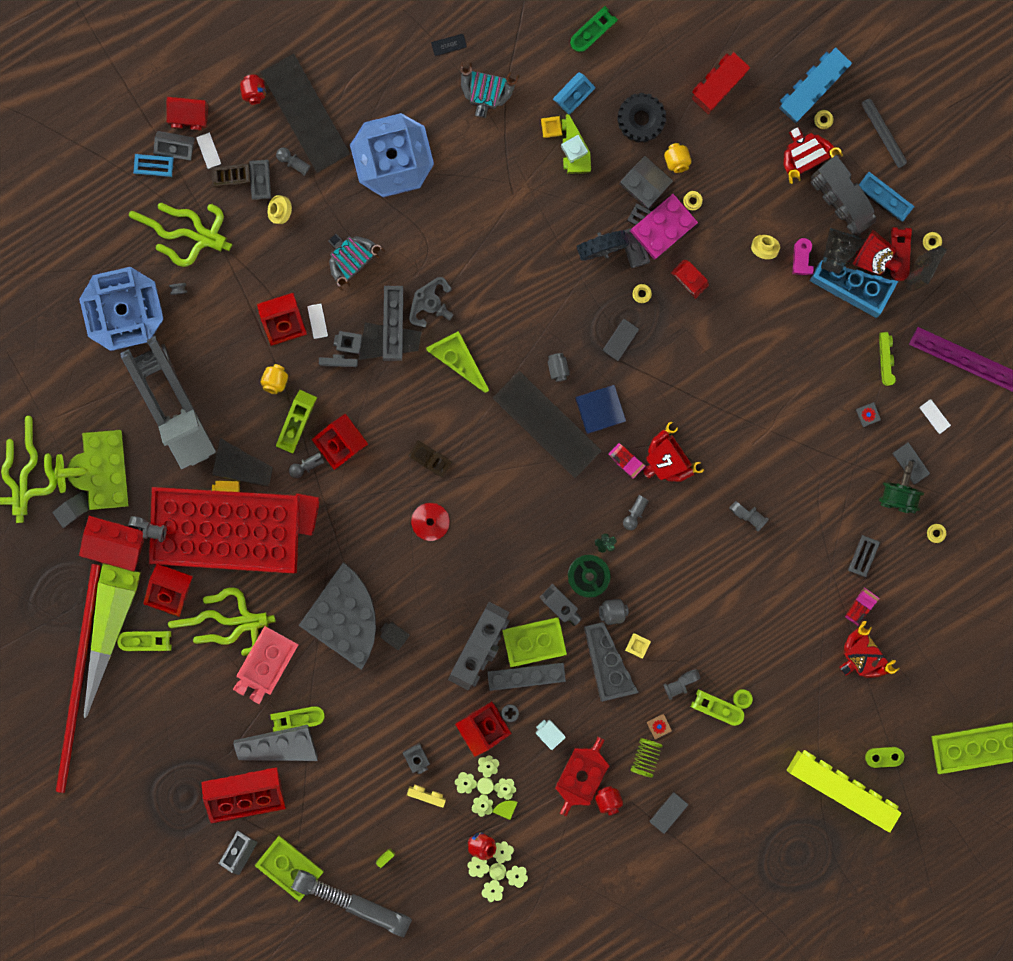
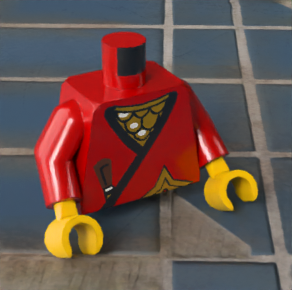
[839,621,900,678]

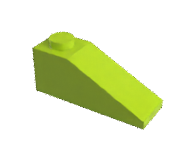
[276,390,317,454]

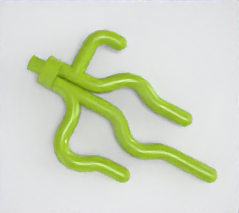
[129,203,232,267]
[0,415,57,523]
[168,587,276,656]

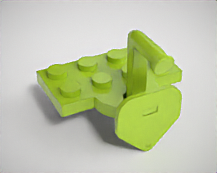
[54,430,128,510]

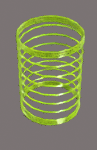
[631,738,663,778]

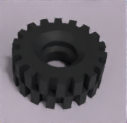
[617,93,666,143]

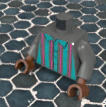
[460,62,519,118]
[328,234,385,291]

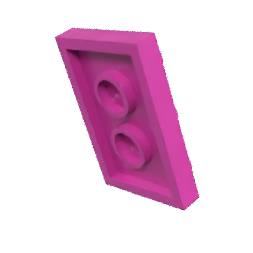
[630,194,698,260]

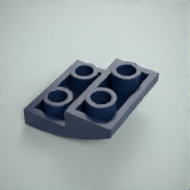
[575,385,626,434]

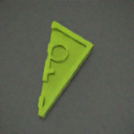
[426,331,489,393]

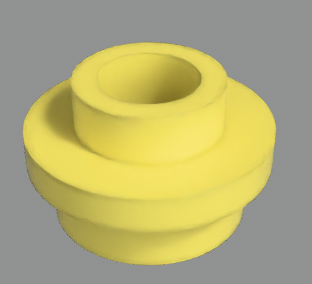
[814,110,834,129]
[683,191,703,210]
[923,232,942,251]
[632,284,652,303]
[927,524,946,543]

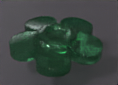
[595,534,617,553]

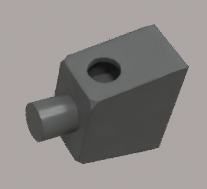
[539,584,582,626]

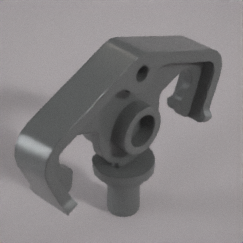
[409,277,454,328]

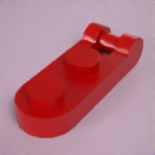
[890,227,912,281]

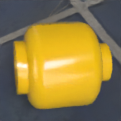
[664,143,692,173]
[260,364,288,394]

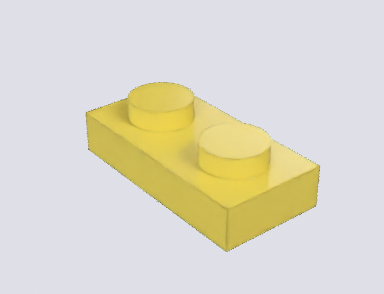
[407,785,446,808]

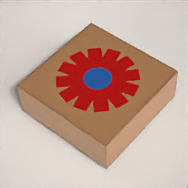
[647,714,672,739]

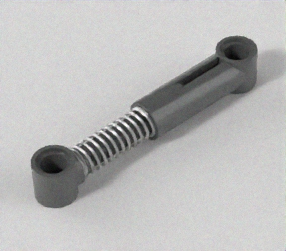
[291,870,412,937]

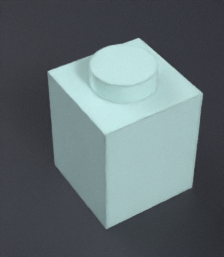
[561,135,588,163]
[536,719,566,750]

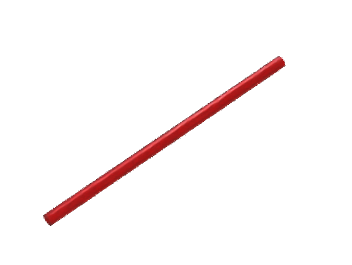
[56,564,101,793]

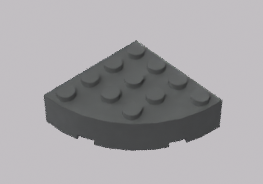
[810,155,877,236]
[299,562,376,670]

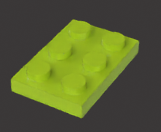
[502,617,567,667]
[255,835,324,902]

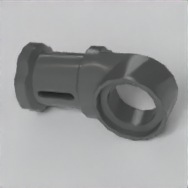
[729,501,769,532]
[128,516,167,542]
[663,669,701,700]

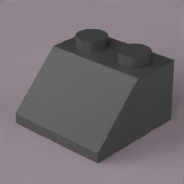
[619,156,673,209]

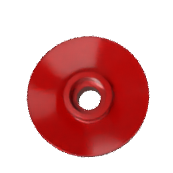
[411,503,450,541]

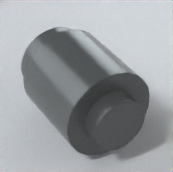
[547,353,570,382]

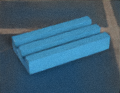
[133,154,174,177]

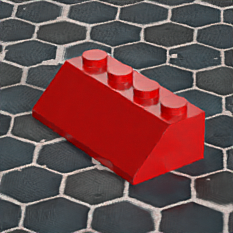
[201,768,286,823]

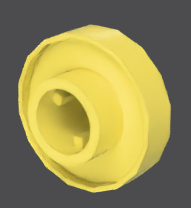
[267,196,292,224]
[751,235,780,259]

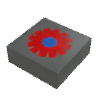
[855,402,881,427]

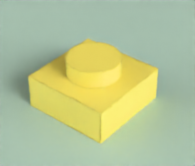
[625,633,651,659]

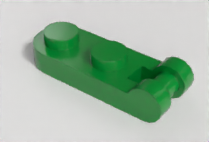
[570,6,618,53]

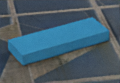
[859,172,914,222]

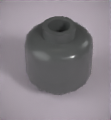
[599,599,629,625]

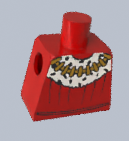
[853,230,902,275]
[670,260,709,299]

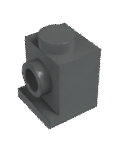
[333,331,363,354]
[402,743,430,774]

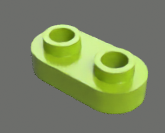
[865,747,904,768]

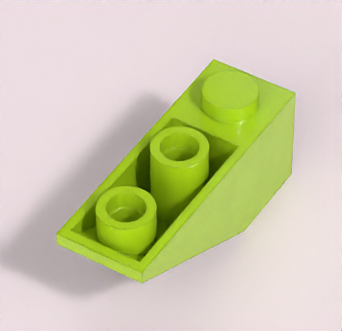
[562,114,591,174]

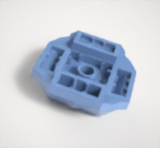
[350,113,434,198]
[79,267,164,351]

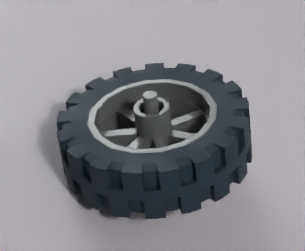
[576,230,629,261]

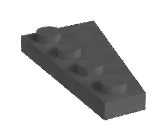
[584,622,639,702]
[233,725,318,761]

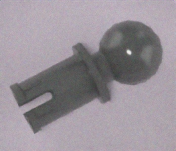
[276,147,311,176]
[289,452,325,478]
[623,495,649,530]

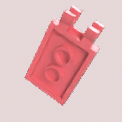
[233,626,298,704]

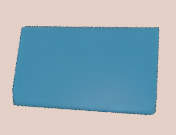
[553,72,596,115]

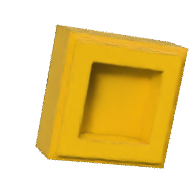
[541,116,562,138]

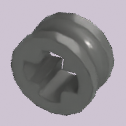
[169,283,188,295]
[502,704,519,722]

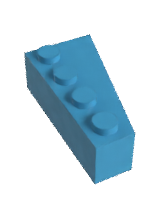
[779,47,852,124]
[809,260,898,318]

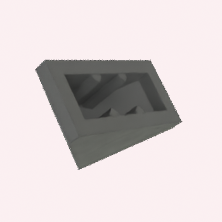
[52,491,89,528]

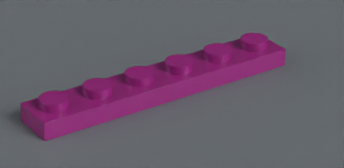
[909,327,1013,392]

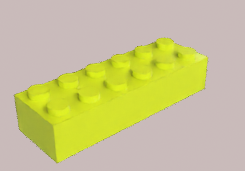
[787,750,901,833]

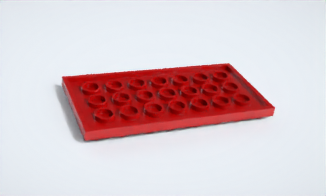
[149,487,300,573]

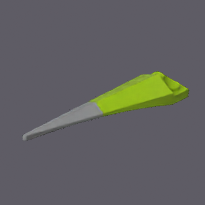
[84,563,141,718]

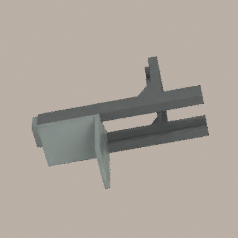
[120,336,216,469]

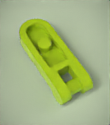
[879,332,896,386]
[117,631,172,651]
[690,689,744,726]
[270,706,325,732]

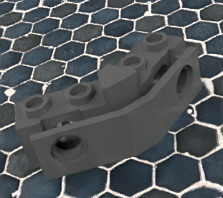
[448,602,510,690]

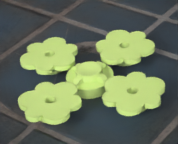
[455,755,516,817]
[467,841,528,902]

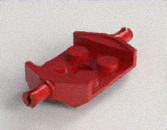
[555,737,609,817]

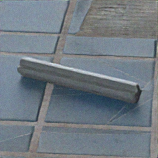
[862,98,907,168]

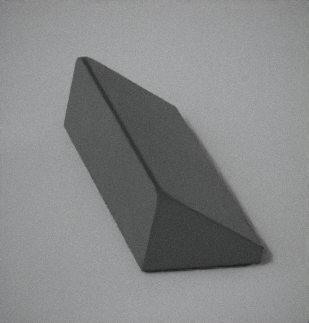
[153,131,195,161]
[602,318,639,361]
[219,830,257,875]

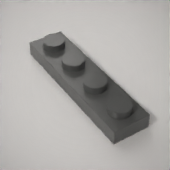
[383,286,403,361]
[487,662,566,691]

